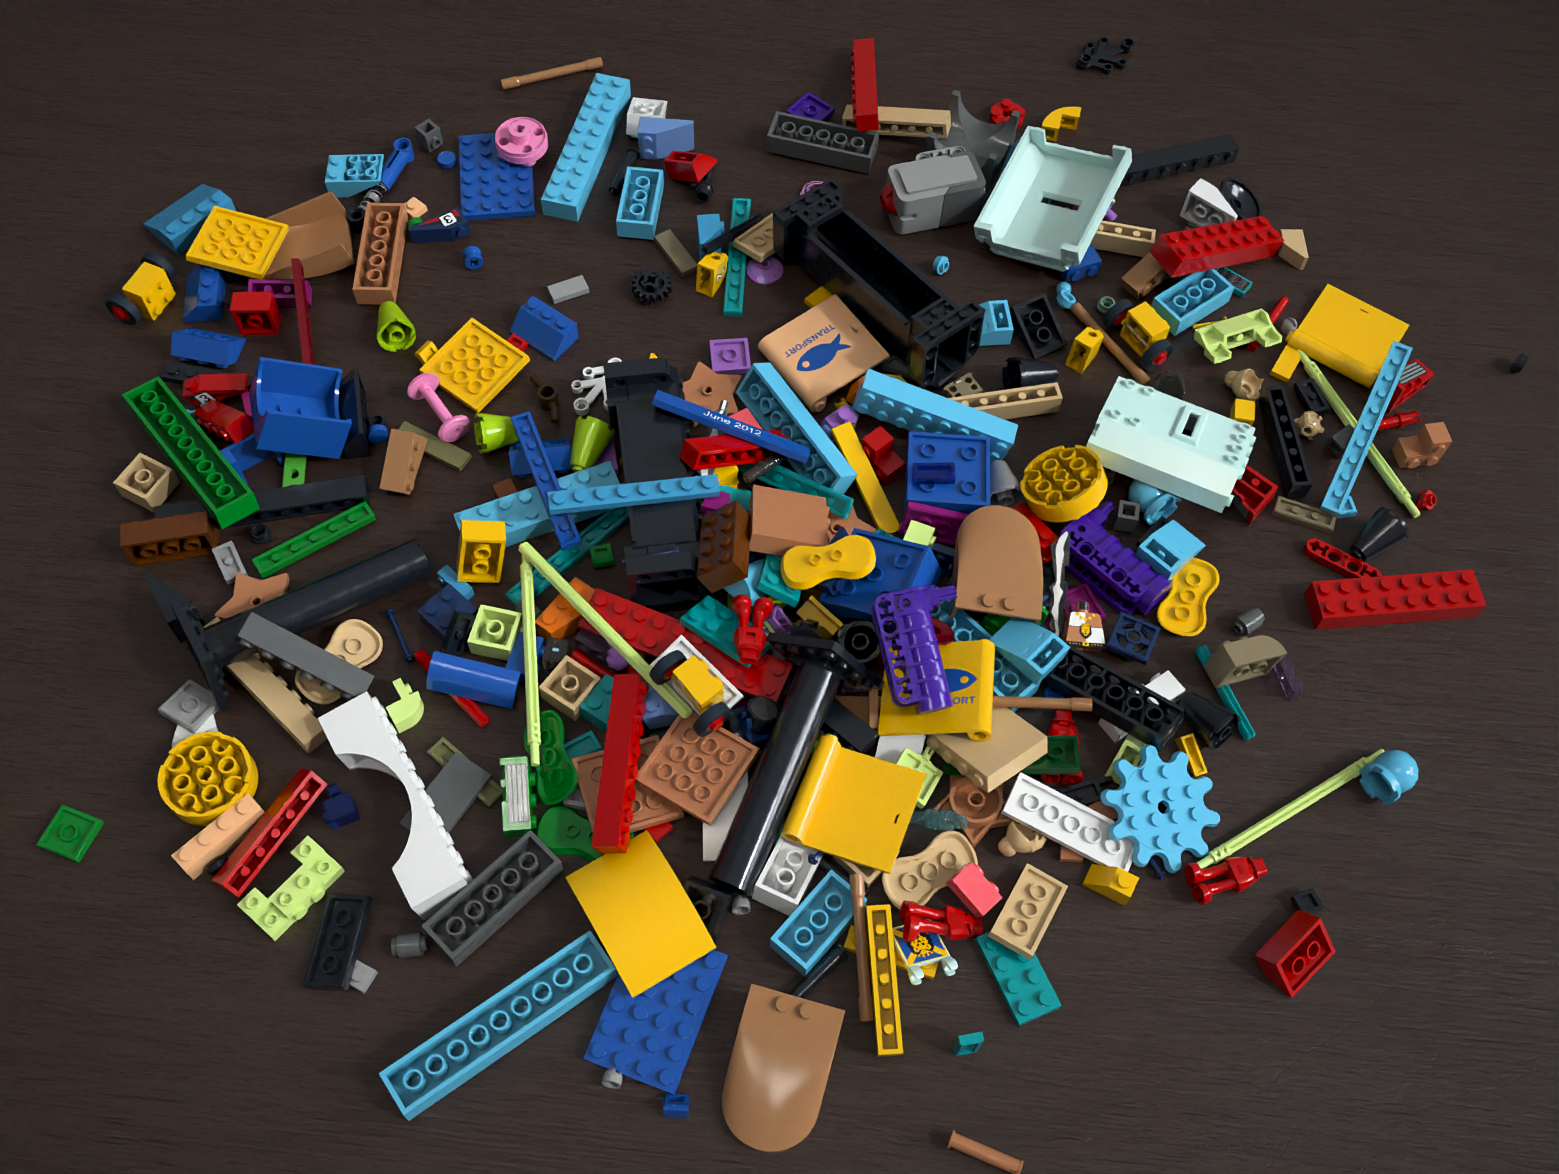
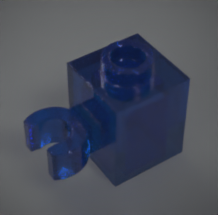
[321,783,360,830]

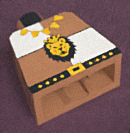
[1061,601,1105,652]

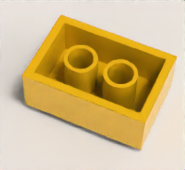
[456,520,506,583]

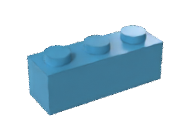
[437,565,475,600]

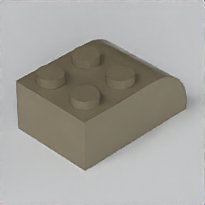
[1203,635,1287,688]

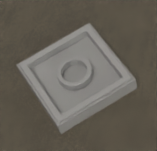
[158,679,219,734]

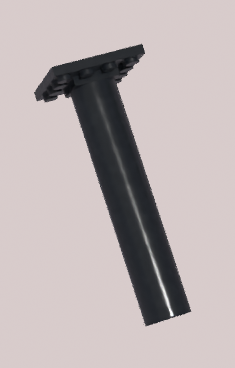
[168,539,432,712]
[708,632,885,897]

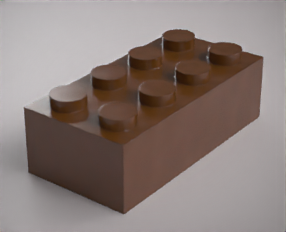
[697,500,751,593]
[120,511,220,567]

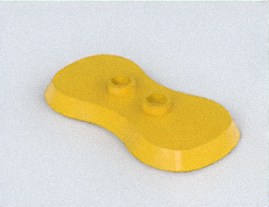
[780,535,876,590]
[1157,558,1219,636]

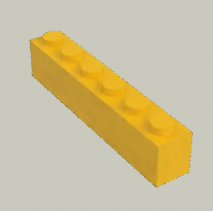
[865,904,903,1057]

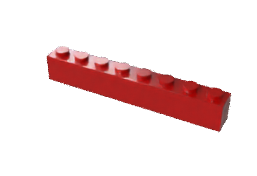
[850,38,879,132]
[591,673,648,854]

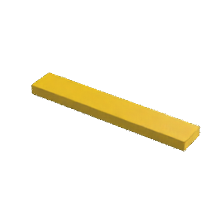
[831,422,900,534]

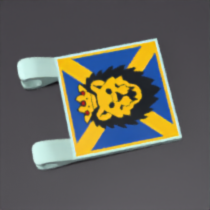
[892,919,958,985]

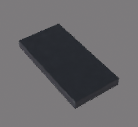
[302,894,373,991]

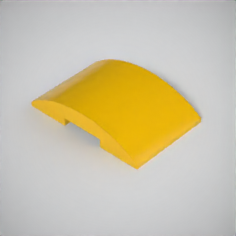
[565,830,716,998]

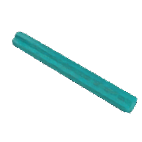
[1195,645,1256,740]

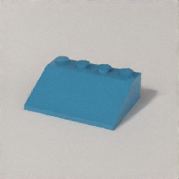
[143,184,236,255]

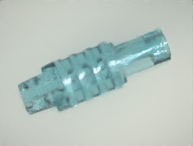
[909,808,968,831]

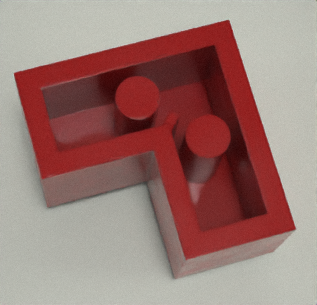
[862,426,906,486]

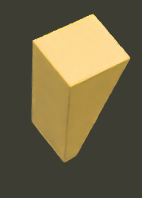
[1174,733,1208,777]

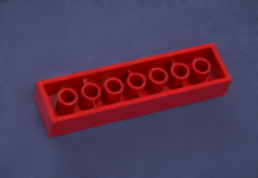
[1149,216,1285,278]
[1304,569,1486,630]

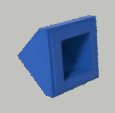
[663,1094,689,1118]

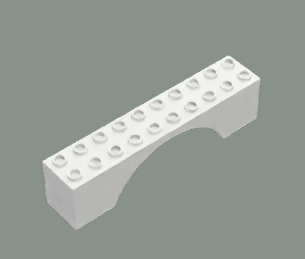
[318,691,473,920]

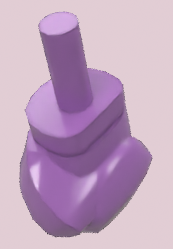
[604,638,630,671]

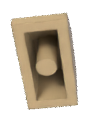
[1277,229,1309,270]

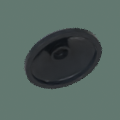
[1220,177,1262,220]

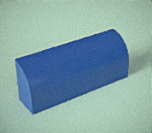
[426,651,520,709]

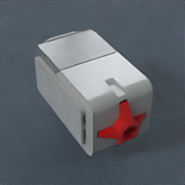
[880,146,986,234]

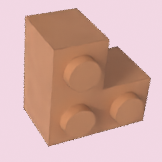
[1392,422,1452,468]

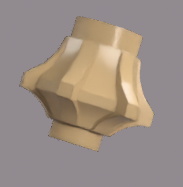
[1294,411,1324,440]

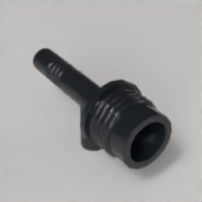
[691,167,714,203]

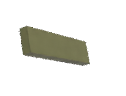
[398,421,472,472]
[427,737,503,809]

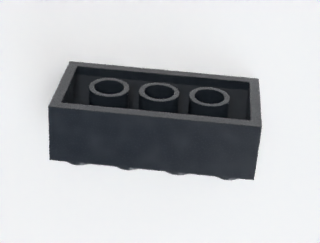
[338,368,371,459]

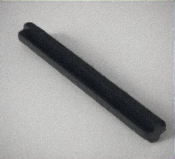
[702,214,764,255]

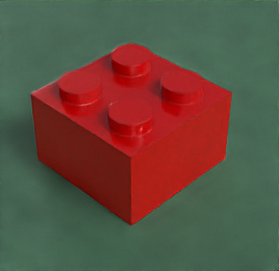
[230,291,282,335]

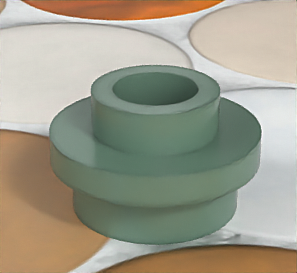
[1097,296,1115,314]

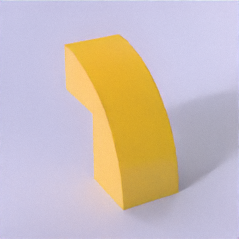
[1041,107,1081,142]

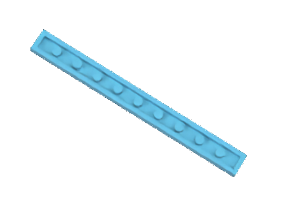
[1319,341,1413,517]

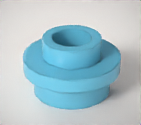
[933,256,949,275]

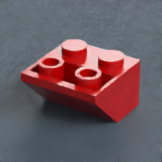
[664,150,717,183]

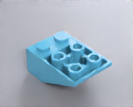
[325,154,384,198]
[979,300,1014,346]
[1136,520,1206,580]
[989,617,1070,686]

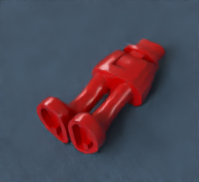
[732,595,773,665]
[1041,710,1083,786]
[1184,857,1268,905]
[900,900,983,943]

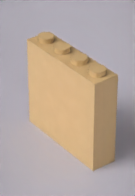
[926,707,1047,793]

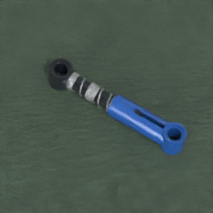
[347,138,415,234]

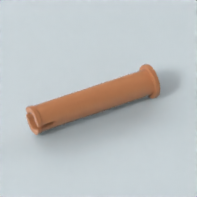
[946,1129,1024,1174]

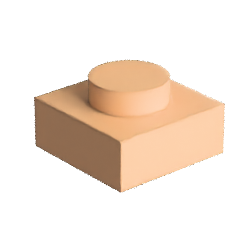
[405,197,427,219]

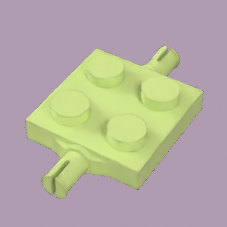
[896,746,943,809]

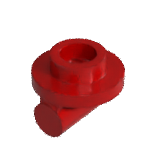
[1415,490,1437,511]

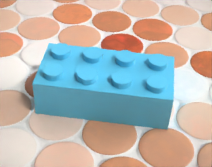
[616,166,664,240]
[1151,269,1235,336]
[770,870,867,977]

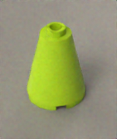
[376,301,416,352]
[474,413,519,454]
[570,416,615,472]

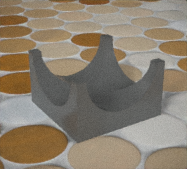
[925,90,1020,191]

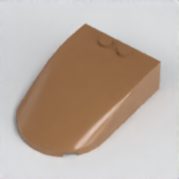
[245,191,355,280]
[948,505,1043,625]
[722,984,845,1153]

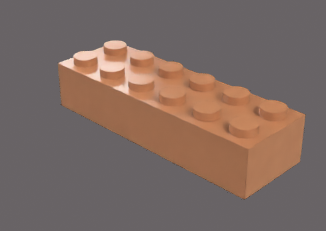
[352,203,408,305]

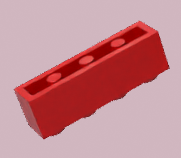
[193,399,254,444]

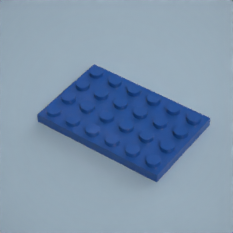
[459,133,536,221]
[583,950,728,1095]

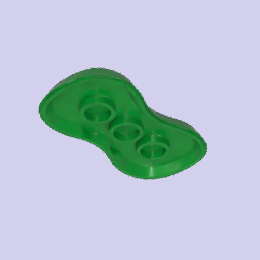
[524,710,578,806]
[534,805,634,863]

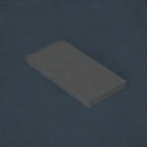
[399,751,493,833]

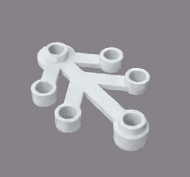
[571,358,622,416]

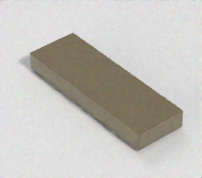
[654,229,698,277]
[1272,496,1337,534]

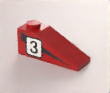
[182,373,249,408]

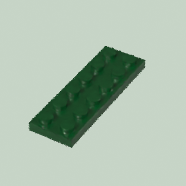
[943,735,1080,775]

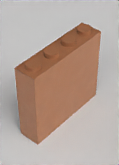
[749,485,831,556]

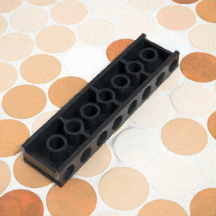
[1040,643,1185,752]

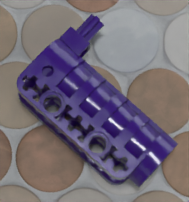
[1059,501,1173,615]

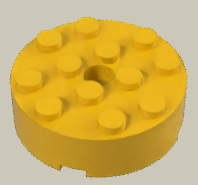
[1020,445,1108,522]
[158,731,258,826]

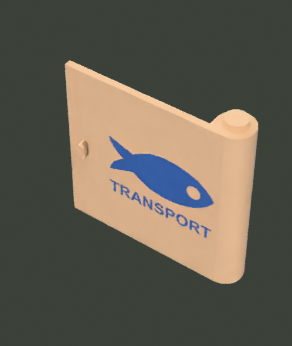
[758,294,890,412]

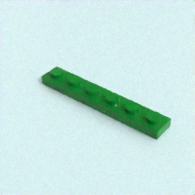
[252,501,376,578]

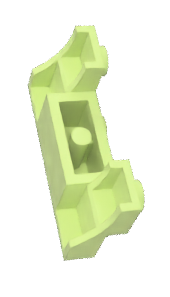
[1194,308,1282,364]
[237,836,345,941]

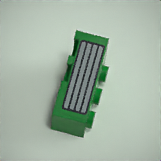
[500,756,537,839]

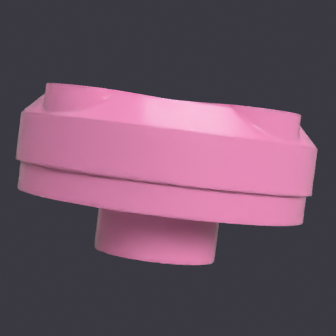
[495,117,548,167]

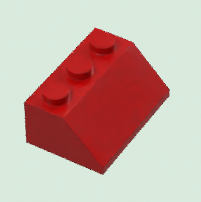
[1254,909,1336,998]

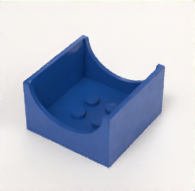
[249,357,352,459]
[902,431,990,518]
[819,528,942,633]

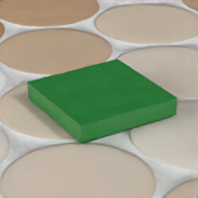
[36,804,104,863]

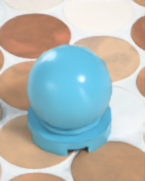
[1128,479,1181,526]
[1359,750,1419,805]

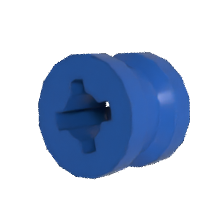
[462,246,483,270]

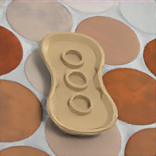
[295,619,383,704]
[882,831,978,910]

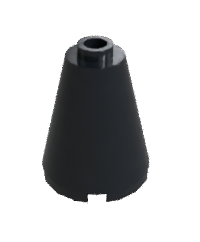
[1002,357,1059,389]
[1350,507,1410,562]
[839,621,880,664]
[1179,692,1241,750]

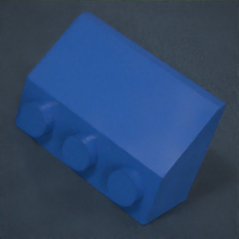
[182,264,227,322]
[510,296,579,362]
[171,328,246,368]
[509,438,573,478]

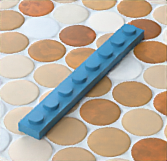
[547,474,720,515]

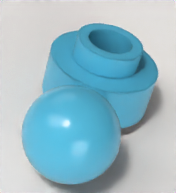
[1056,282,1076,309]

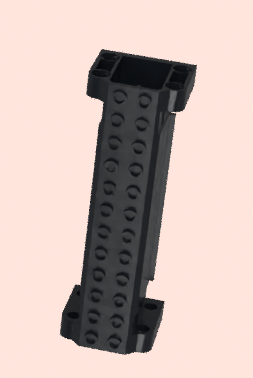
[773,178,985,387]
[603,358,708,613]

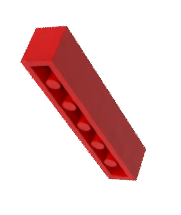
[679,430,791,470]
[211,768,327,898]

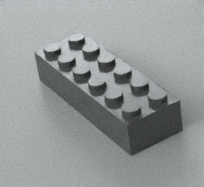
[767,111,879,174]
[235,612,374,701]
[422,830,564,967]

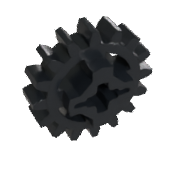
[631,267,672,304]

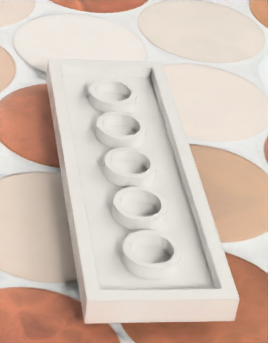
[1001,772,1134,872]

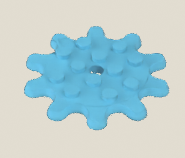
[1100,744,1220,873]

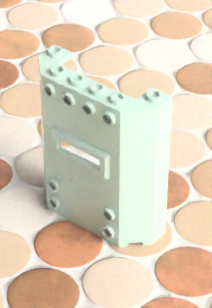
[974,126,1132,272]
[1086,376,1256,513]

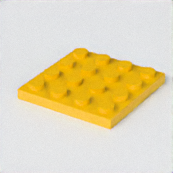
[186,206,289,280]
[419,318,530,413]

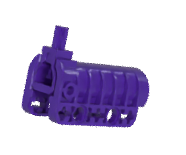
[871,584,957,716]

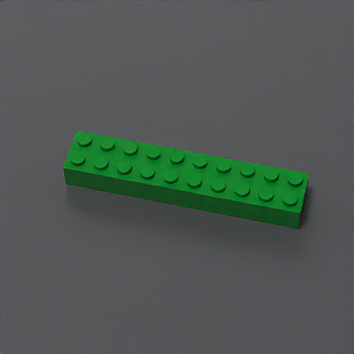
[122,376,260,530]

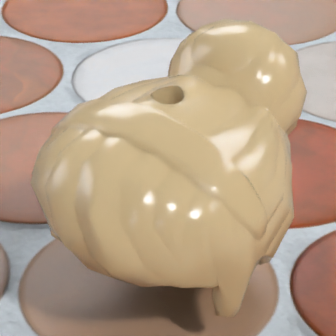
[1224,369,1264,402]
[998,821,1047,857]

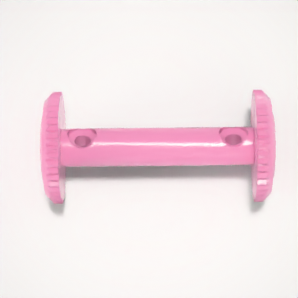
[407,373,470,442]

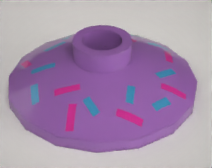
[746,256,783,285]

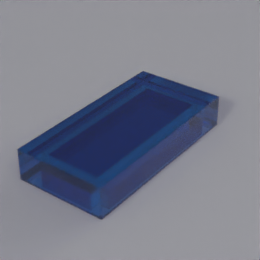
[912,463,956,484]

